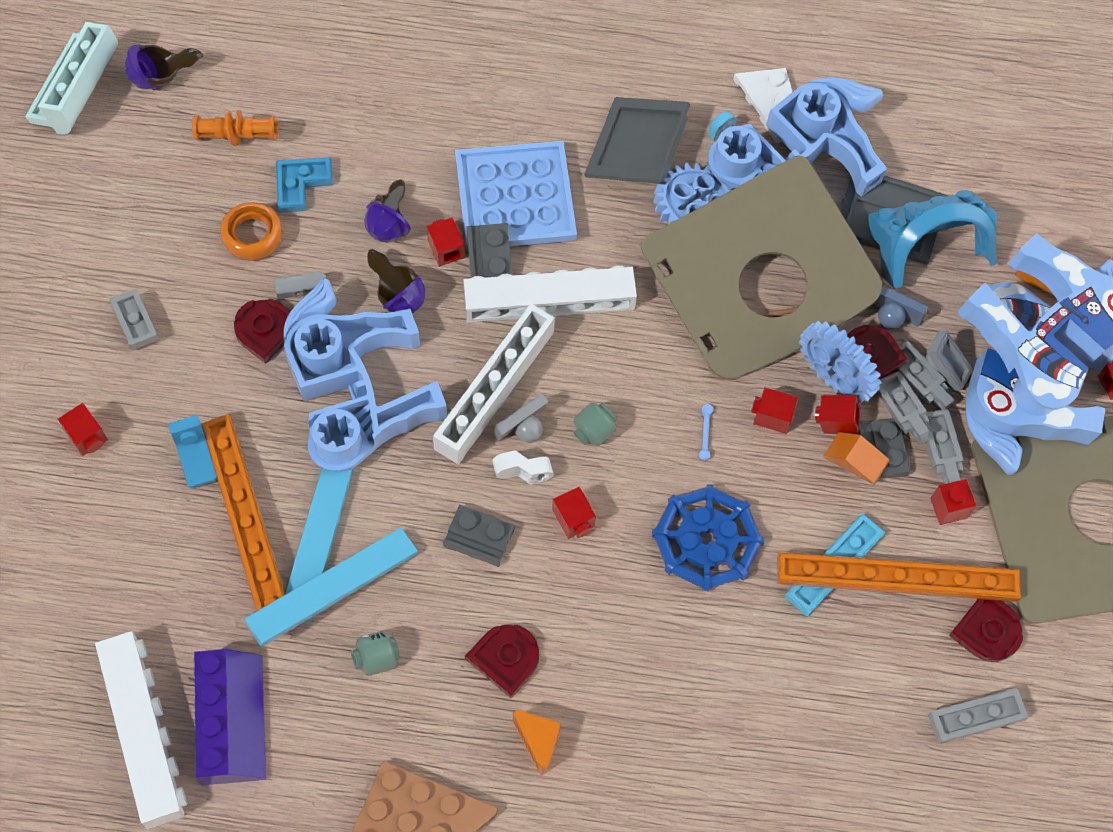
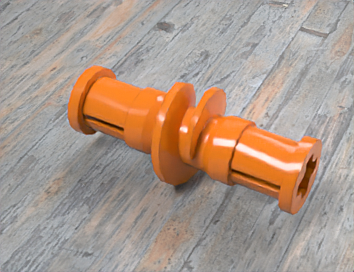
[192,110,279,146]

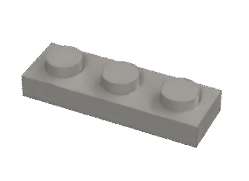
[928,688,1029,744]

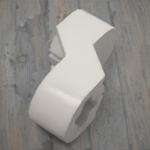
[492,450,554,485]

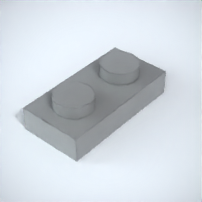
[109,289,159,351]

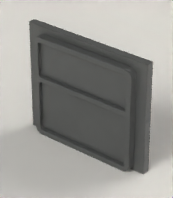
[585,97,690,184]
[840,175,949,265]

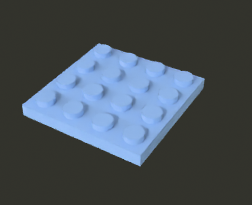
[455,141,577,250]

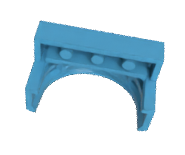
[868,190,997,288]

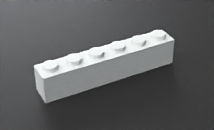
[463,265,637,323]
[433,303,555,465]
[95,631,187,829]

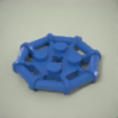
[652,484,764,592]

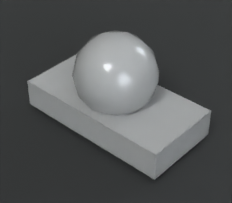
[925,331,973,391]
[492,394,549,443]

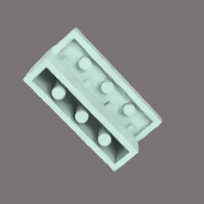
[25,22,118,135]

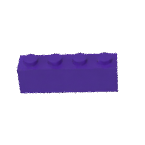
[194,649,266,786]

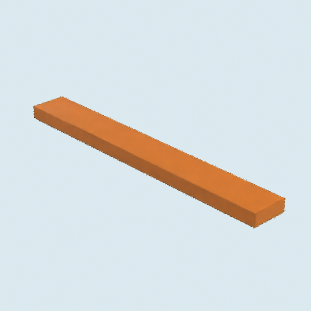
[202,414,296,631]
[777,552,1021,602]

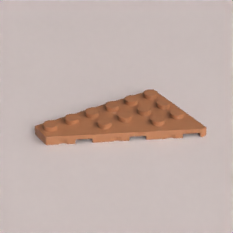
[352,761,498,832]

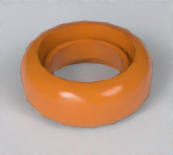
[220,202,283,261]

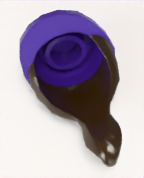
[125,44,203,90]
[364,179,411,243]
[367,249,425,314]

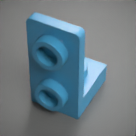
[168,415,217,489]

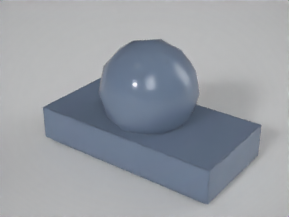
[871,285,928,329]

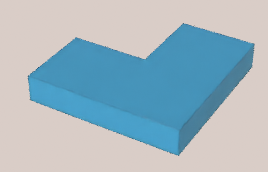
[276,157,333,213]

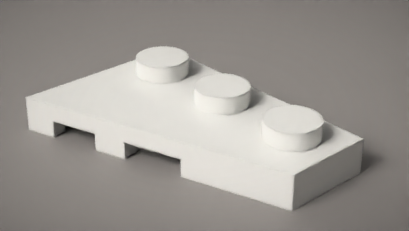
[733,68,792,143]

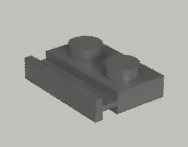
[467,223,512,278]
[857,419,910,479]
[443,504,515,567]

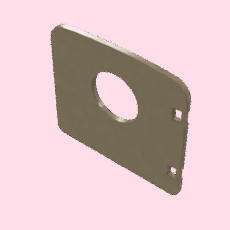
[641,155,882,380]
[972,416,1113,624]

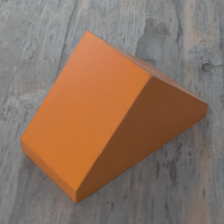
[823,432,890,485]
[512,710,561,776]

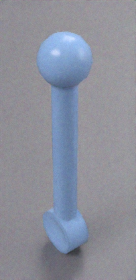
[699,404,713,461]

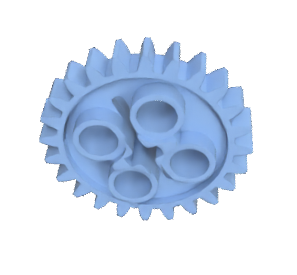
[653,163,735,225]
[799,321,882,403]

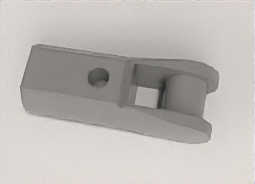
[275,271,327,299]

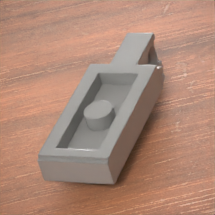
[894,341,954,410]
[877,371,930,445]
[925,409,964,484]

